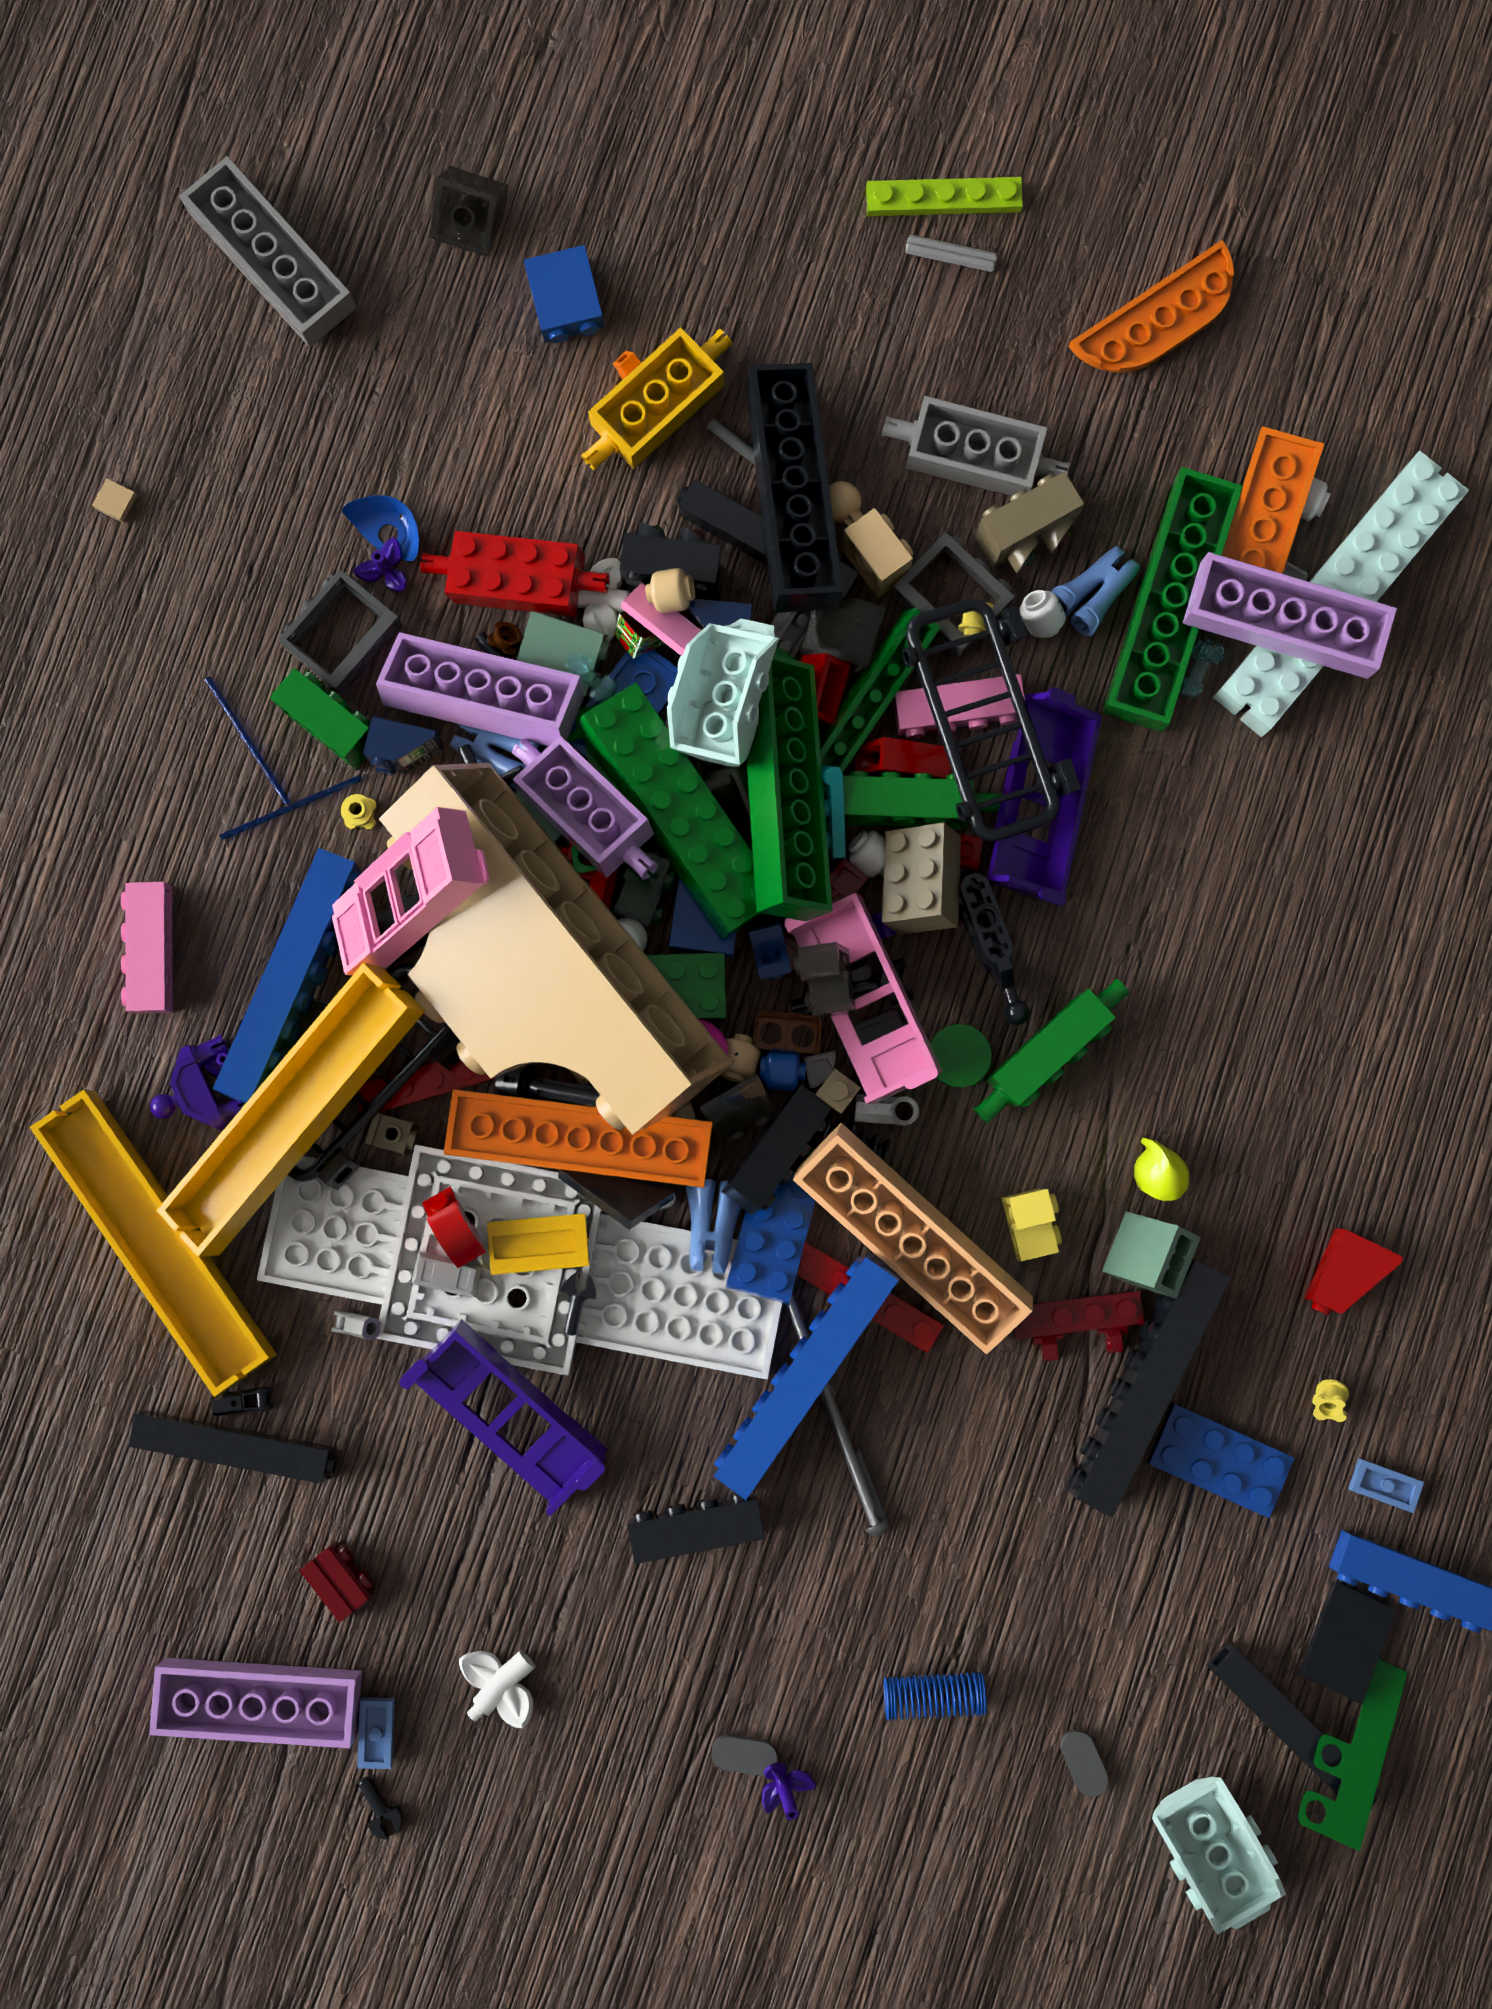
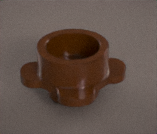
[487,621,523,656]

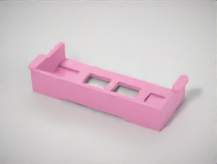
[332,807,490,976]
[784,892,943,1105]

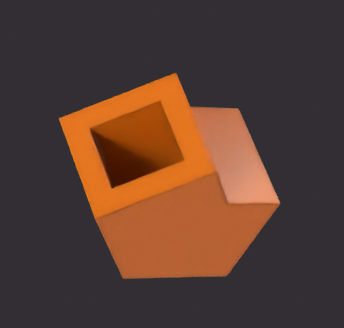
[612,350,641,379]

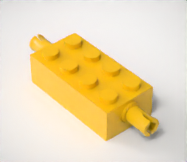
[581,327,732,471]

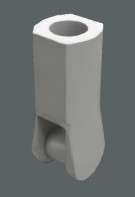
[331,1310,381,1340]

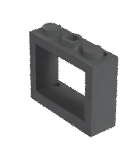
[891,532,1015,658]
[278,569,403,696]

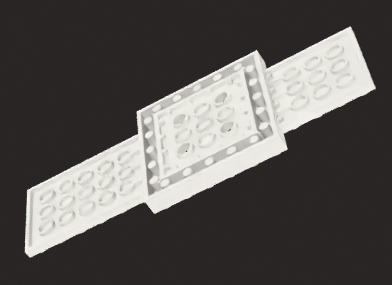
[257,1145,782,1380]

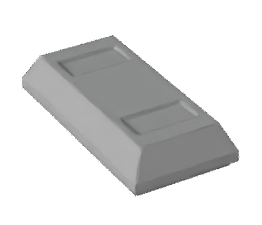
[411,1251,483,1298]

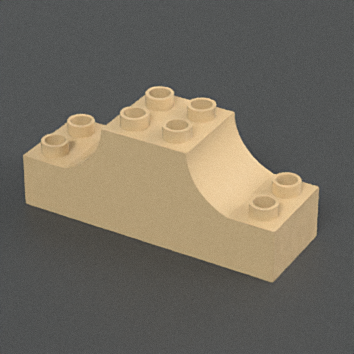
[379,763,733,1135]

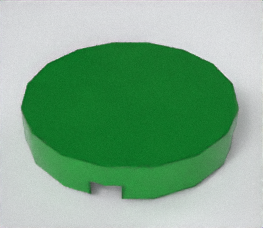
[930,1024,992,1088]

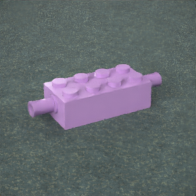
[512,736,658,880]

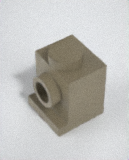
[365,1113,419,1155]

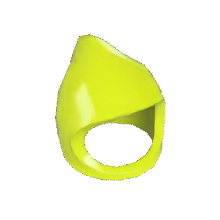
[1134,1138,1189,1201]

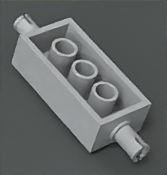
[882,396,1070,496]

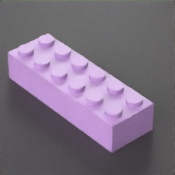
[1183,552,1397,679]
[376,632,584,746]
[149,1658,362,1748]

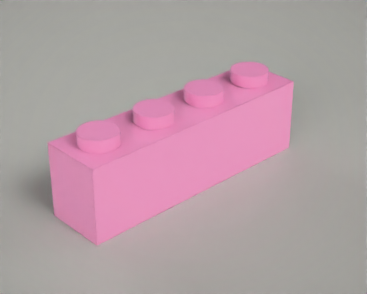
[892,674,1025,739]
[121,882,173,1014]

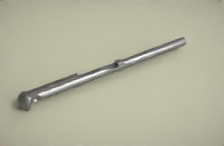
[785,1290,889,1537]

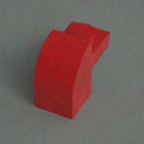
[422,1186,486,1269]

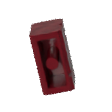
[299,1541,375,1623]

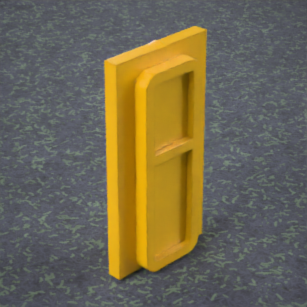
[487,1213,590,1275]

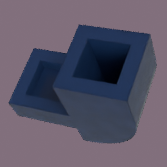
[748,915,792,980]

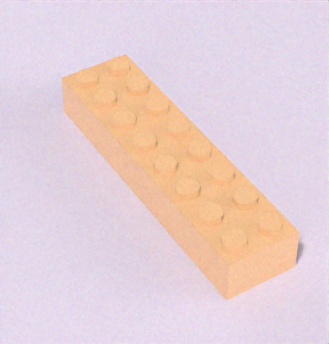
[793,1123,1033,1354]

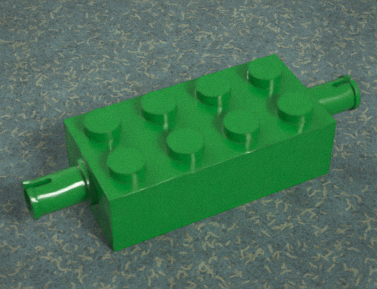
[843,771,1002,830]
[973,979,1130,1124]

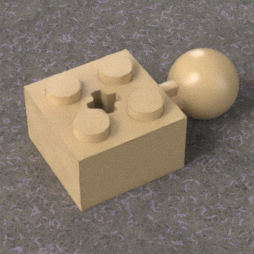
[829,481,913,598]

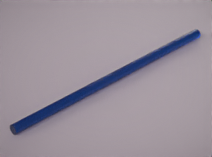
[205,676,290,805]
[219,775,362,840]

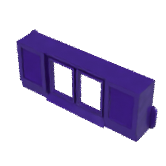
[987,687,1102,906]
[399,1319,607,1516]

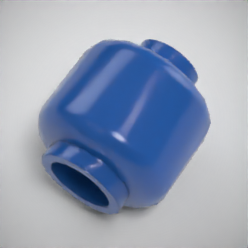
[759,1048,806,1091]

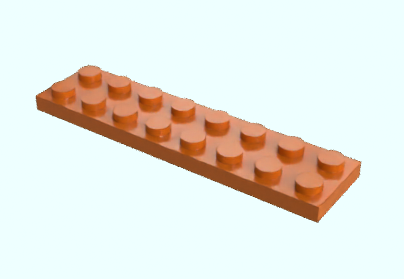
[444,1089,713,1188]

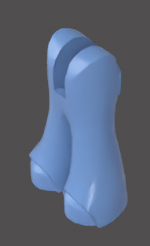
[1050,545,1141,636]
[450,724,547,791]
[687,1179,742,1274]

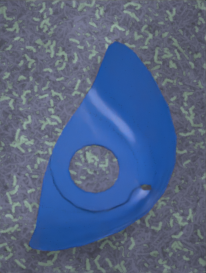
[342,495,419,561]

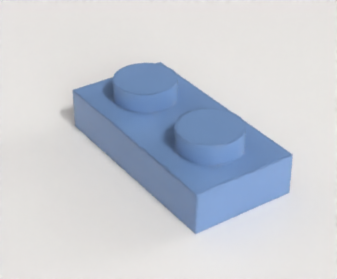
[1348,1458,1424,1513]
[357,1697,395,1769]

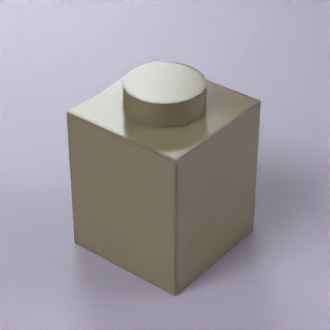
[815,1069,861,1115]

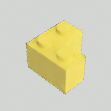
[1001,1189,1062,1261]

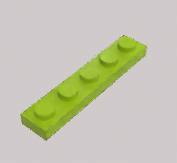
[866,177,1023,216]

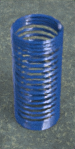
[884,1672,987,1721]

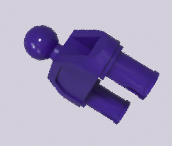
[150,1034,244,1131]

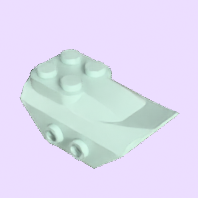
[667,618,779,767]
[1152,1777,1286,1935]

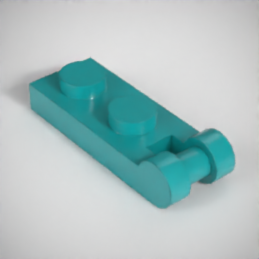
[821,765,846,858]

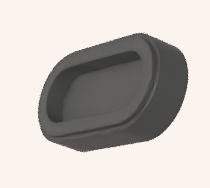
[1060,1729,1108,1797]
[712,1734,777,1776]

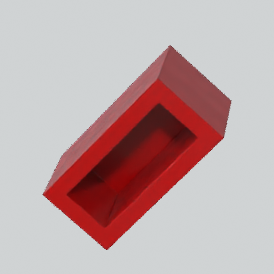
[801,653,850,725]

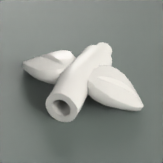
[578,558,630,642]
[459,1650,536,1728]

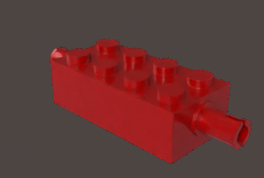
[420,531,610,617]

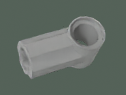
[854,1094,919,1126]

